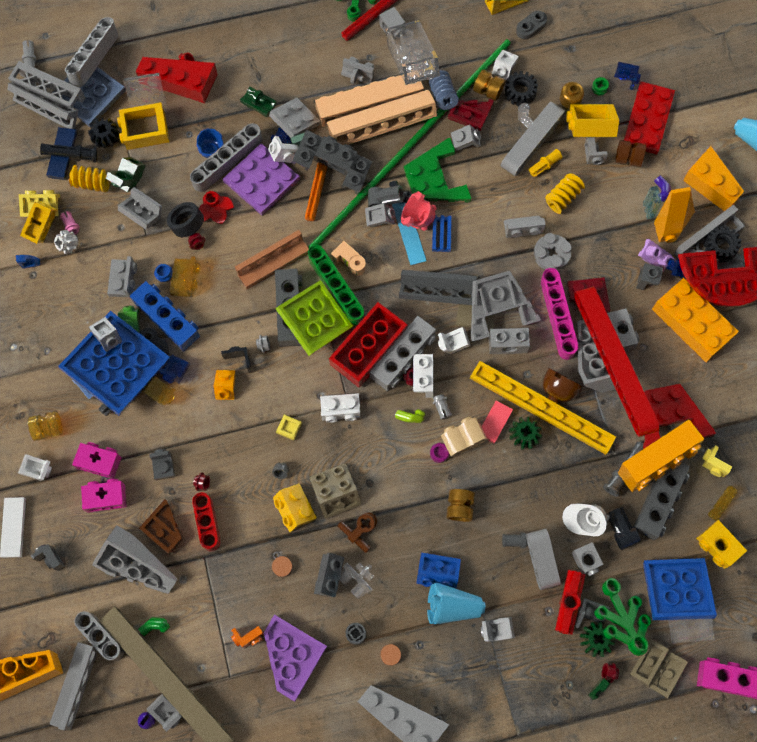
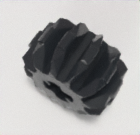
[88,117,120,149]

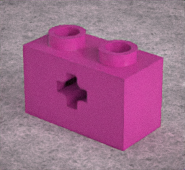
[72,442,122,479]
[81,479,127,513]

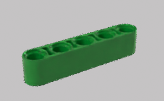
[308,245,364,326]

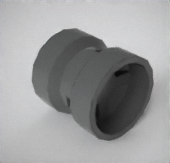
[345,623,366,645]

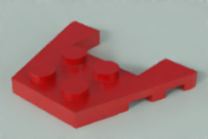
[643,384,716,449]

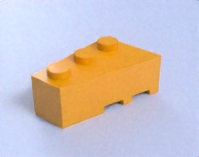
[683,146,744,211]

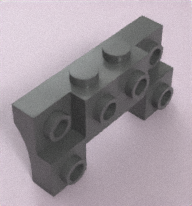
[292,130,372,195]

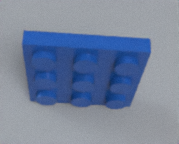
[643,558,717,621]

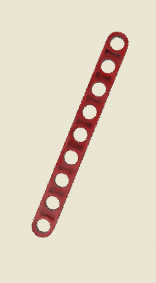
[574,286,659,437]

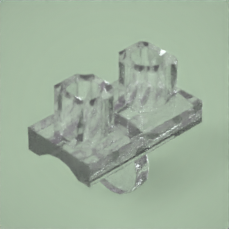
[340,563,373,599]

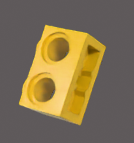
[20,201,58,244]

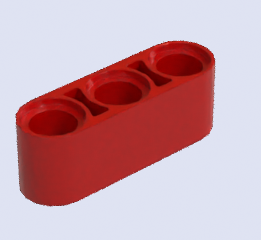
[192,492,220,552]

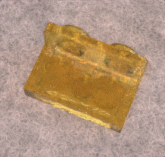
[169,256,200,297]

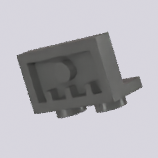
[314,553,345,597]

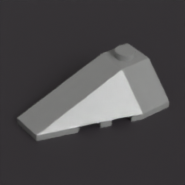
[92,525,178,594]

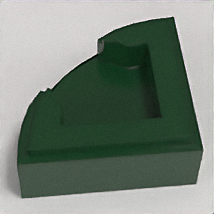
[588,679,610,700]

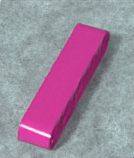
[541,268,578,360]

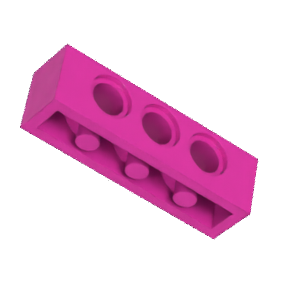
[697,657,757,699]

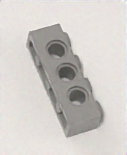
[369,316,436,391]

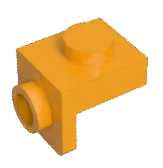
[213,370,236,400]

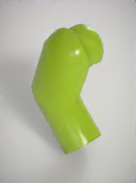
[395,409,425,423]

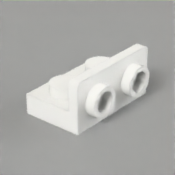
[413,354,433,398]
[320,393,361,423]

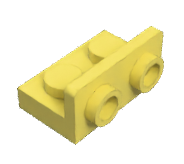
[19,190,60,217]

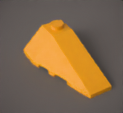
[654,187,695,243]

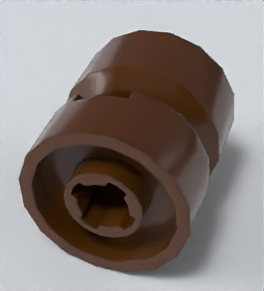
[615,140,646,167]

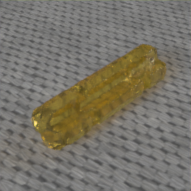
[708,486,738,521]

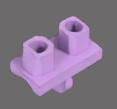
[638,239,674,272]

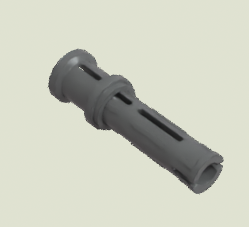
[603,441,644,497]

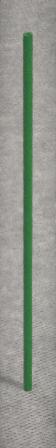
[308,39,511,248]

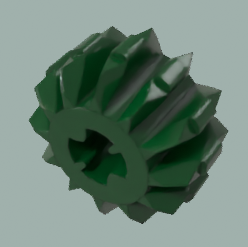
[509,417,542,450]
[579,622,615,657]

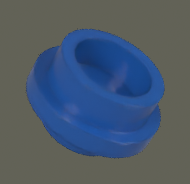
[154,264,173,282]

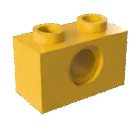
[696,520,747,569]

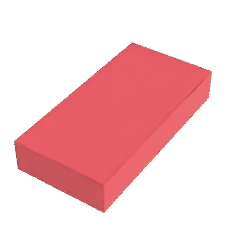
[482,401,513,444]

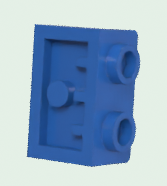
[416,552,461,589]

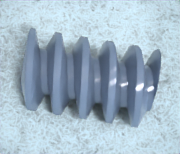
[429,70,458,110]

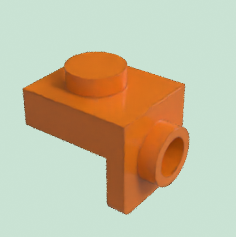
[231,626,264,648]

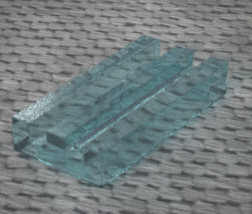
[643,186,662,219]

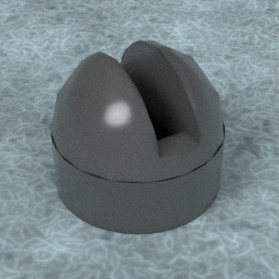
[272,462,289,479]

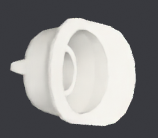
[562,504,609,536]

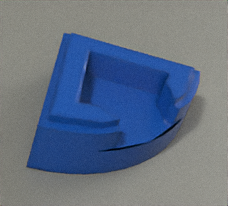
[16,255,40,269]

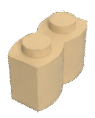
[441,416,488,457]

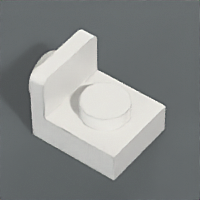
[492,50,519,80]

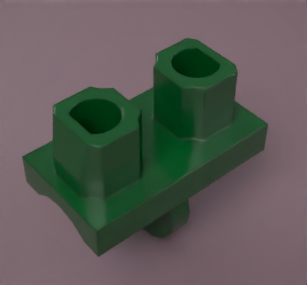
[240,86,277,118]

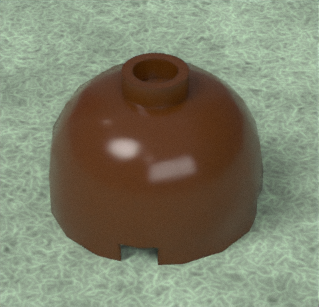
[543,368,583,403]

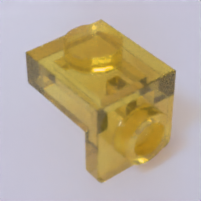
[143,376,176,405]

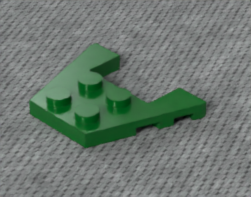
[404,138,471,203]

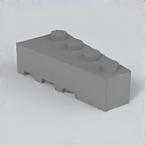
[358,685,449,742]

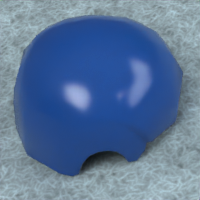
[196,128,224,158]

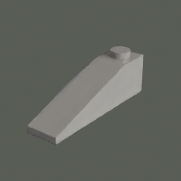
[577,320,615,393]

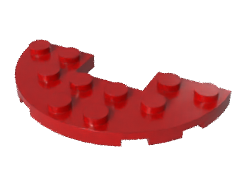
[678,247,757,307]

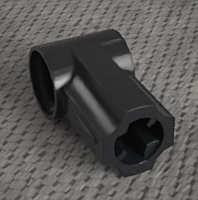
[606,507,641,550]

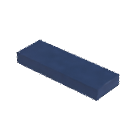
[46,127,78,180]

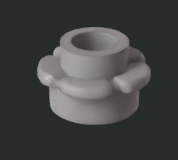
[256,335,270,353]

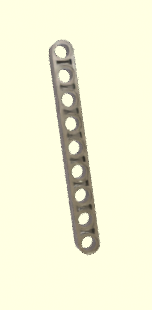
[99,606,236,742]

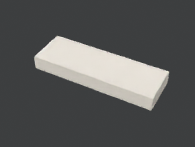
[0,497,26,558]

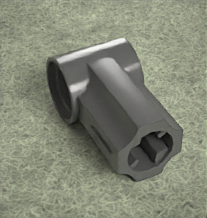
[368,185,405,207]

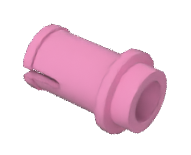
[60,211,79,235]

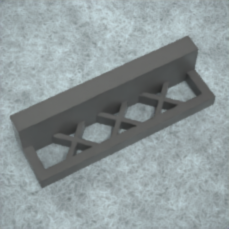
[399,270,477,305]

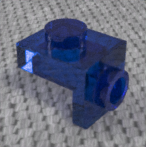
[159,355,190,384]

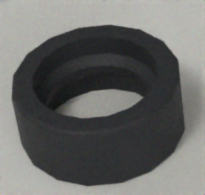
[167,202,204,238]

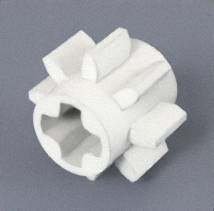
[54,230,78,254]

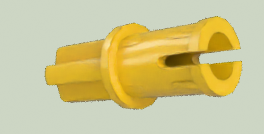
[529,149,563,177]

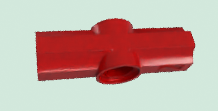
[554,570,585,635]

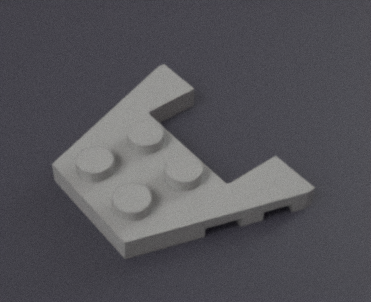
[471,271,541,341]

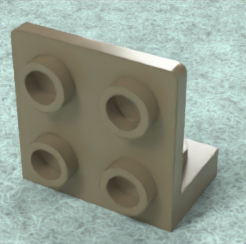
[310,464,362,519]

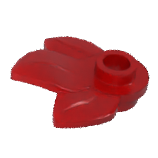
[199,191,234,224]

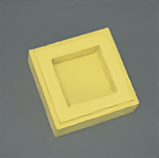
[276,415,302,440]

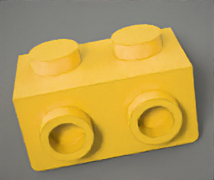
[273,483,316,532]

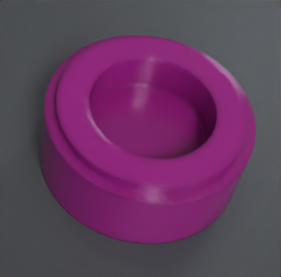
[430,443,449,463]

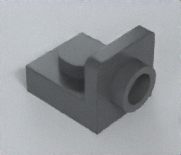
[636,263,663,290]
[149,449,175,481]
[31,544,65,571]

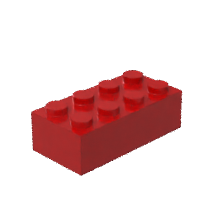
[329,302,408,388]

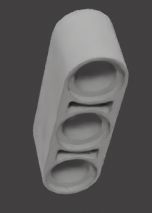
[526,529,561,590]
[74,611,125,661]

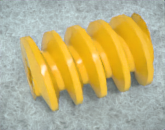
[69,165,111,193]
[545,173,585,214]

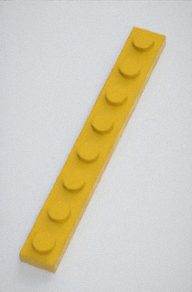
[470,361,616,455]

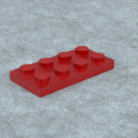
[624,81,675,155]

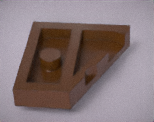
[139,499,183,555]

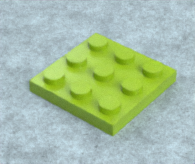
[276,280,353,356]

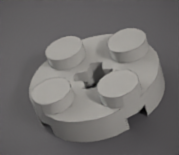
[534,233,571,270]

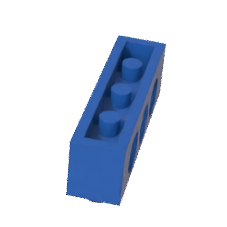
[130,281,200,352]

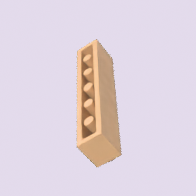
[315,71,424,127]
[327,90,437,145]

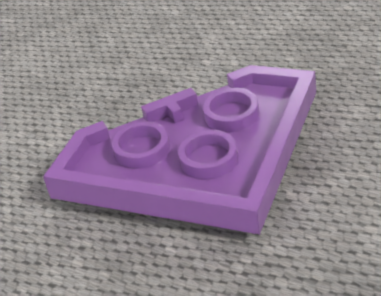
[264,615,327,702]

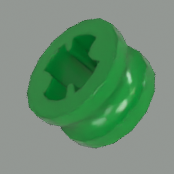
[592,77,609,96]

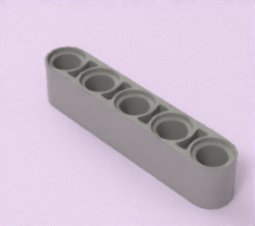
[65,17,118,87]
[500,102,566,176]
[190,123,262,192]

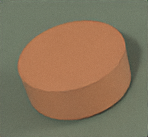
[272,556,293,577]
[380,644,401,666]

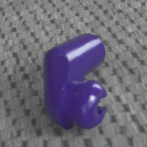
[654,175,671,202]

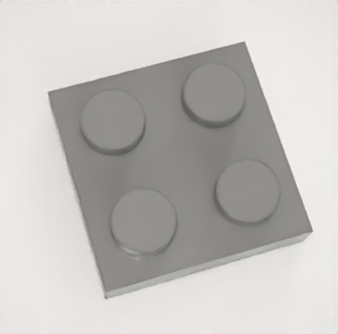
[269,98,320,138]

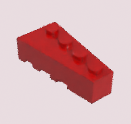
[136,57,218,104]

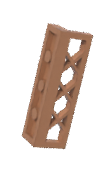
[235,230,309,289]

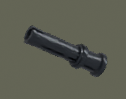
[40,143,98,163]

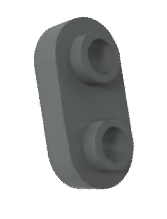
[516,11,547,39]

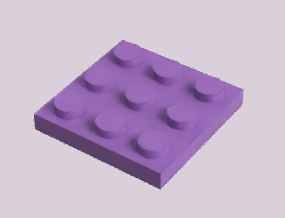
[223,143,300,215]

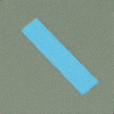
[392,202,426,265]

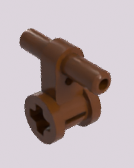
[338,512,378,553]

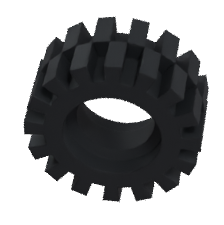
[505,71,538,106]
[704,226,741,263]

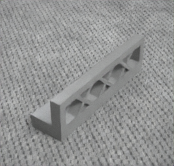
[8,61,85,109]
[7,82,79,129]
[674,205,745,259]
[49,642,98,731]

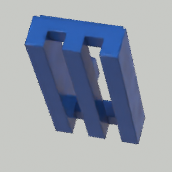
[432,215,451,252]

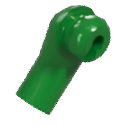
[138,617,170,637]

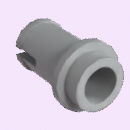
[432,394,452,420]

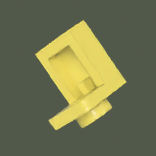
[702,445,732,477]

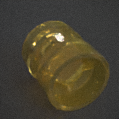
[28,411,63,441]

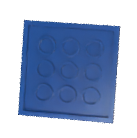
[58,311,170,416]

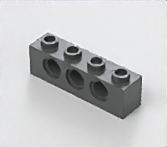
[275,269,303,347]
[634,463,690,540]

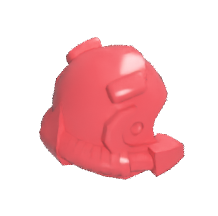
[401,191,437,231]

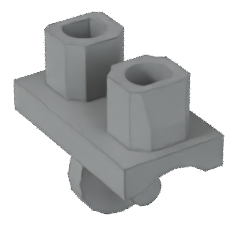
[341,56,374,84]

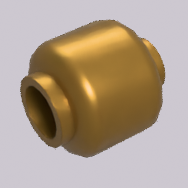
[559,82,584,109]

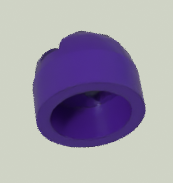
[138,712,155,729]

